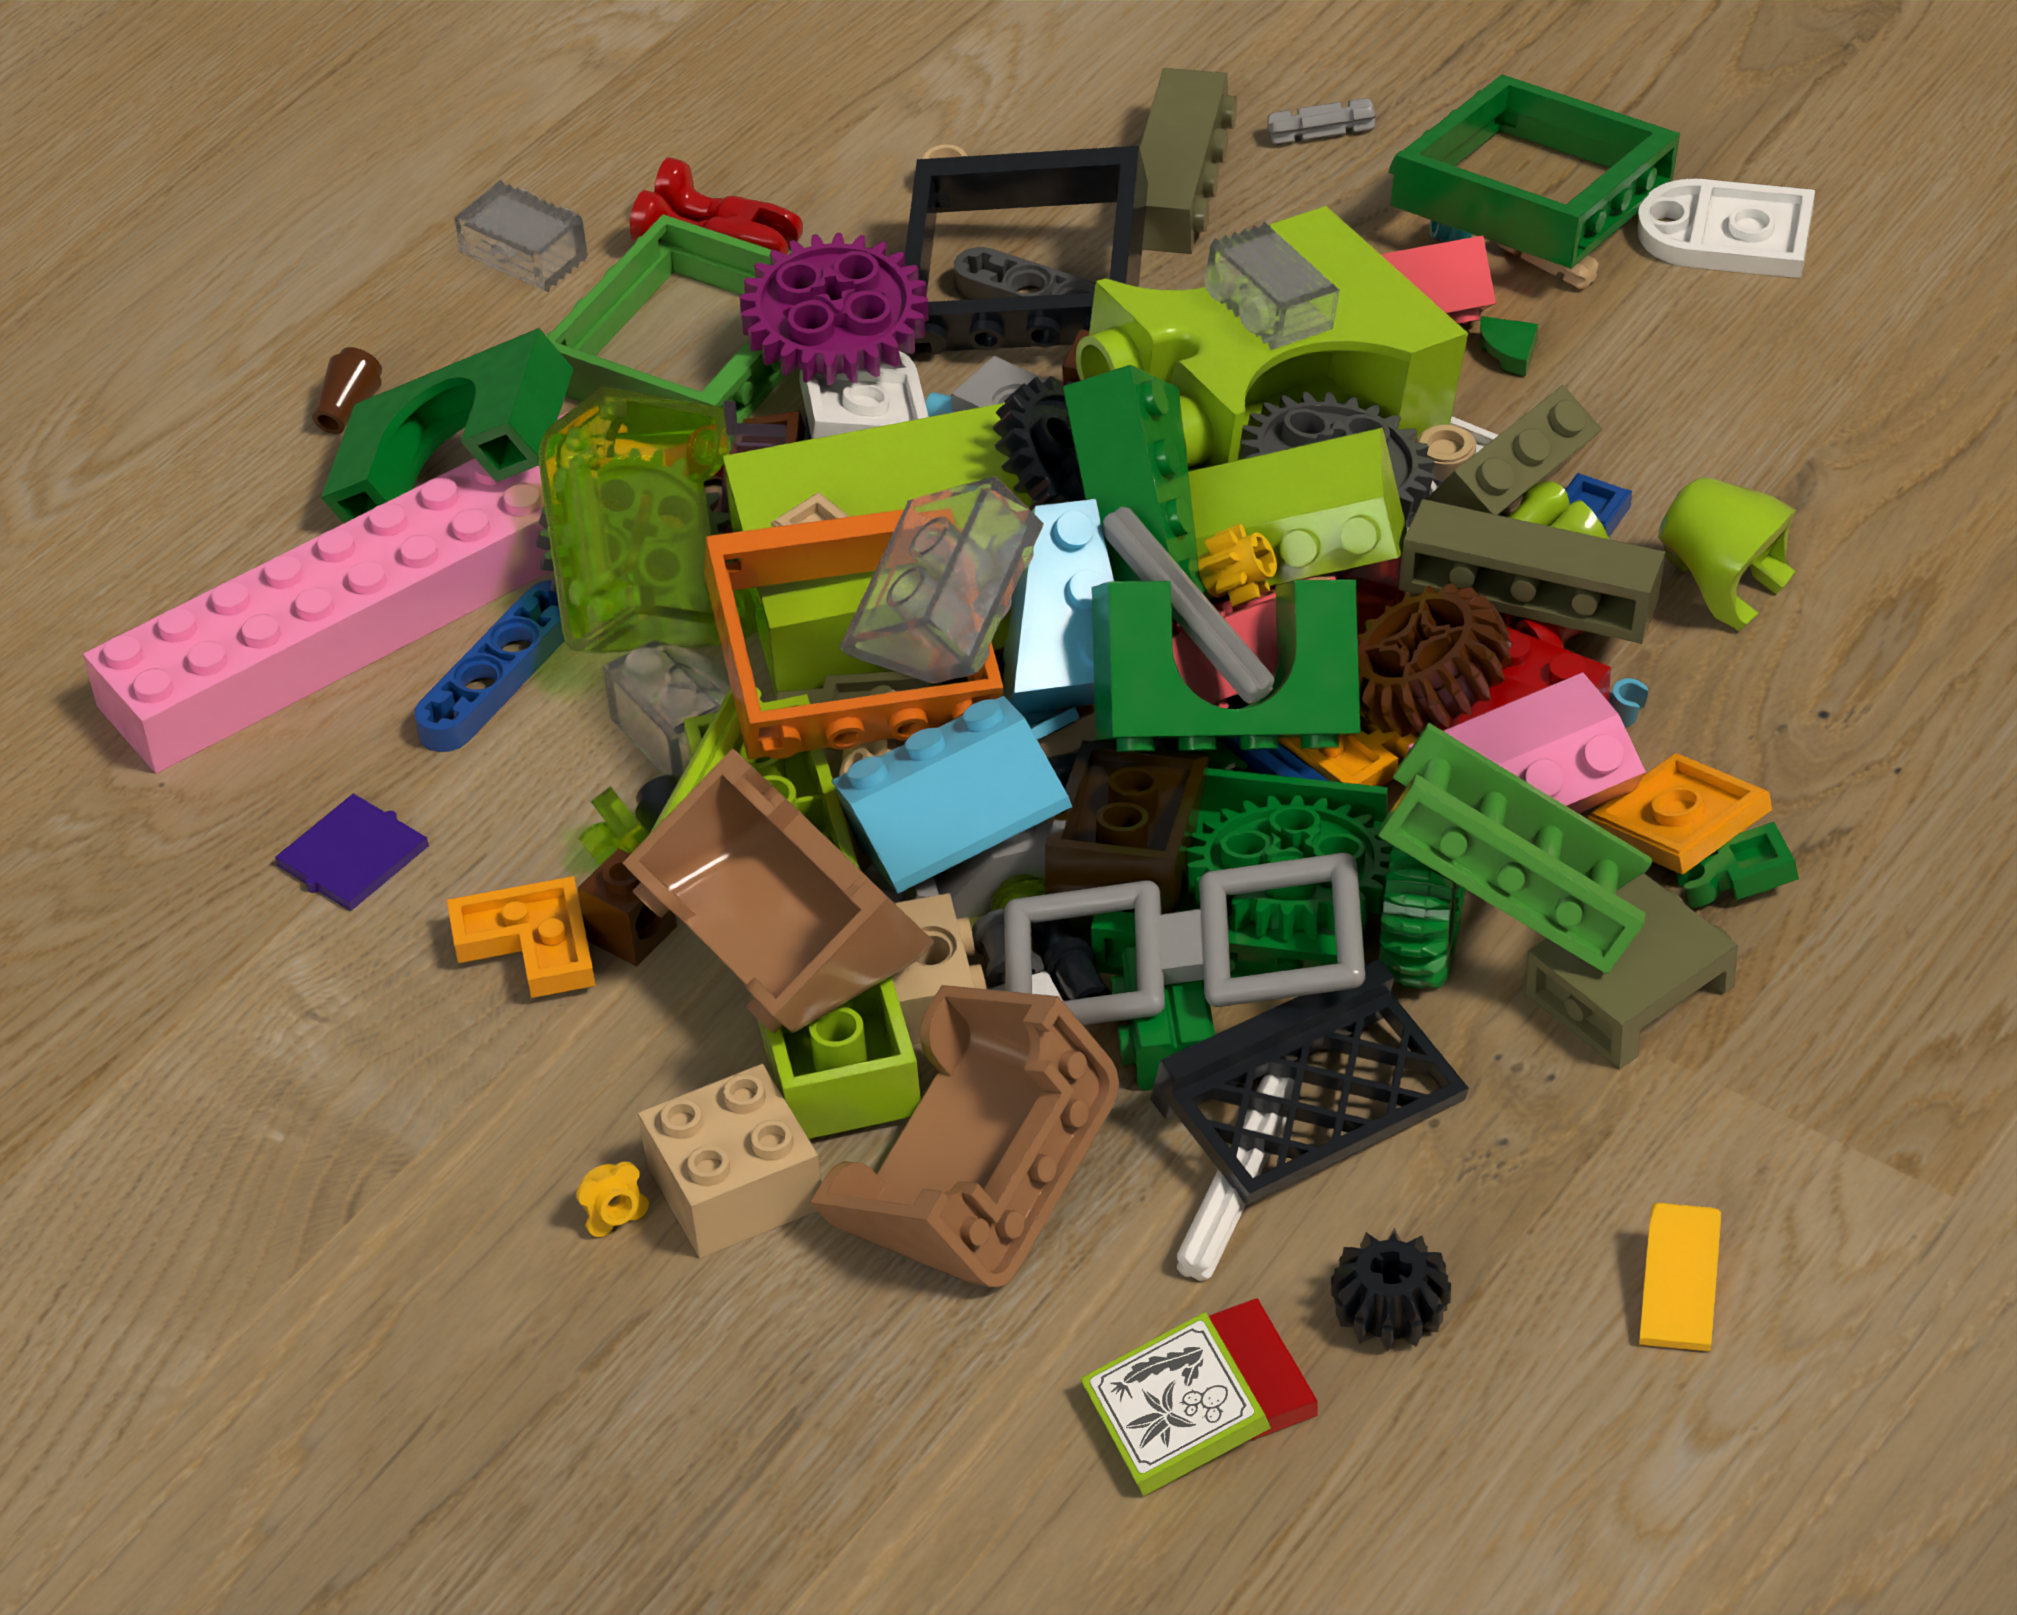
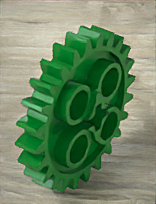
[1186,795,1393,940]

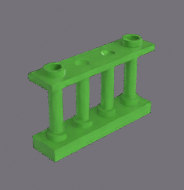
[1378,723,1652,975]

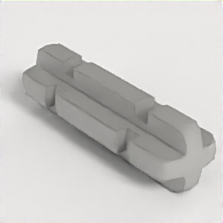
[1267,98,1376,145]

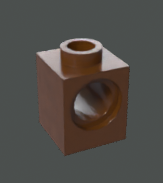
[578,848,677,967]

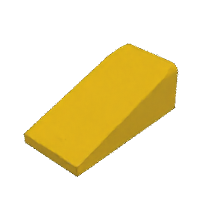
[1639,1203,1721,1352]

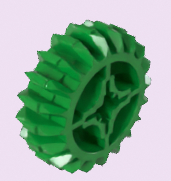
[1379,845,1465,989]

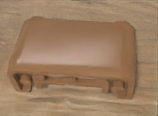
[623,748,935,1034]
[810,985,1119,1287]

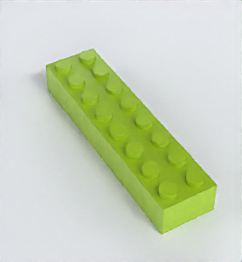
[683,694,921,1139]

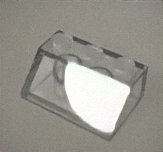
[839,476,1044,684]

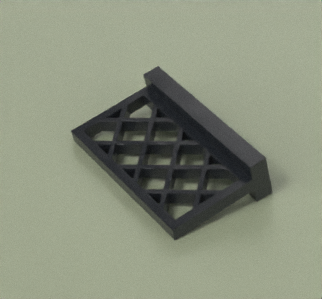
[1150,959,1469,1205]

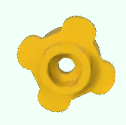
[576,1162,649,1237]

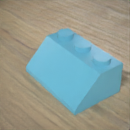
[831,696,1072,894]

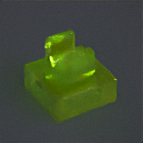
[578,786,649,865]

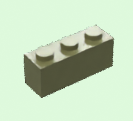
[1426,385,1602,516]

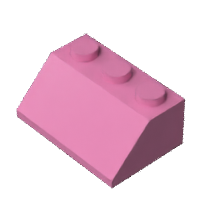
[1407,672,1646,814]

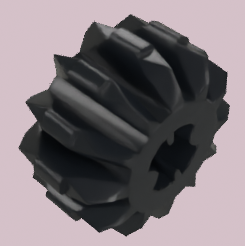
[1331,1228,1451,1352]

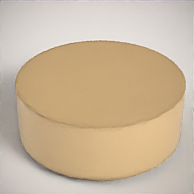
[1417,424,1476,480]

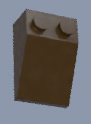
[1045,740,1209,917]

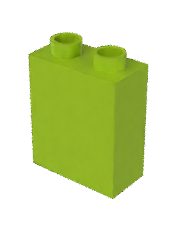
[723,403,1032,699]

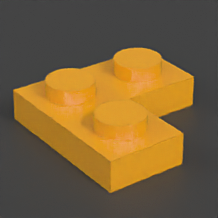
[447,876,596,998]

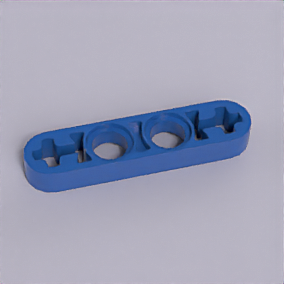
[414,580,580,752]

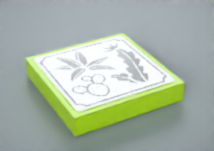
[1080,1311,1271,1497]

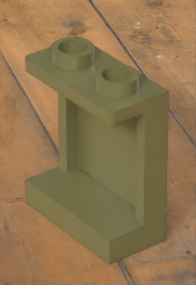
[1526,873,1738,1070]

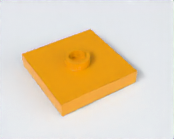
[1587,753,1772,875]

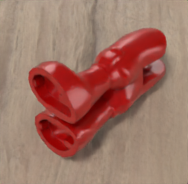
[630,157,803,255]

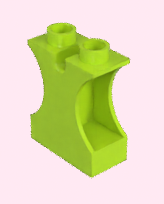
[1076,206,1468,471]

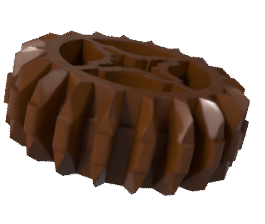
[1357,583,1513,738]

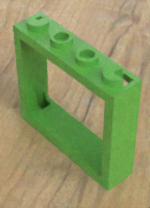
[547,214,786,438]

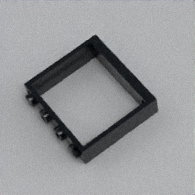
[905,146,1148,353]

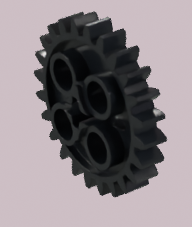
[993,376,1086,512]

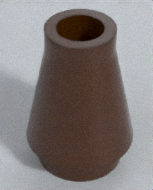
[312,347,382,434]

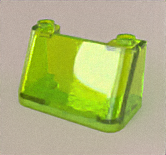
[539,386,758,654]

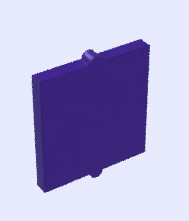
[275,793,429,911]

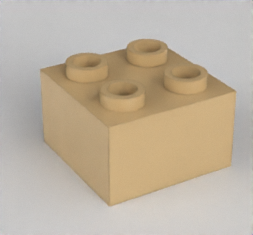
[638,1064,822,1259]

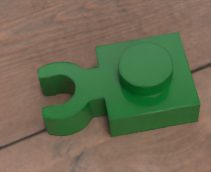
[1675,822,1799,908]

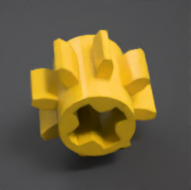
[1198,524,1277,607]

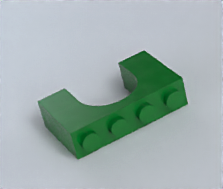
[321,328,573,523]
[1091,580,1360,752]

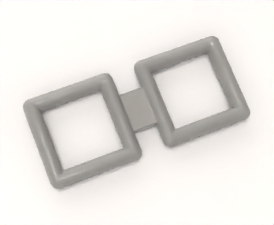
[1004,853,1365,1026]

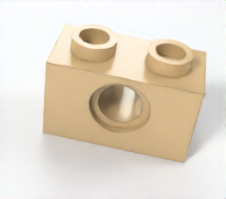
[892,893,986,1044]

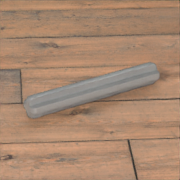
[1102,507,1275,704]

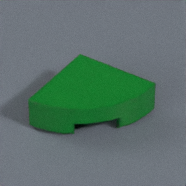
[1480,316,1538,376]

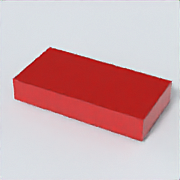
[1208,1298,1318,1440]

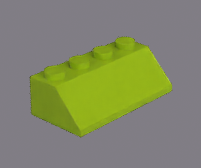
[1188,427,1407,599]

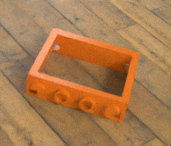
[704,503,1004,760]

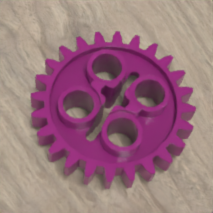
[740,233,929,385]

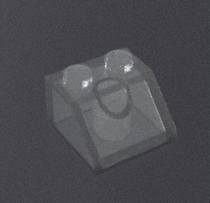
[603,639,731,778]

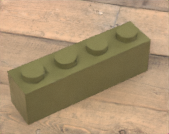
[1140,68,1237,254]
[1398,499,1666,644]

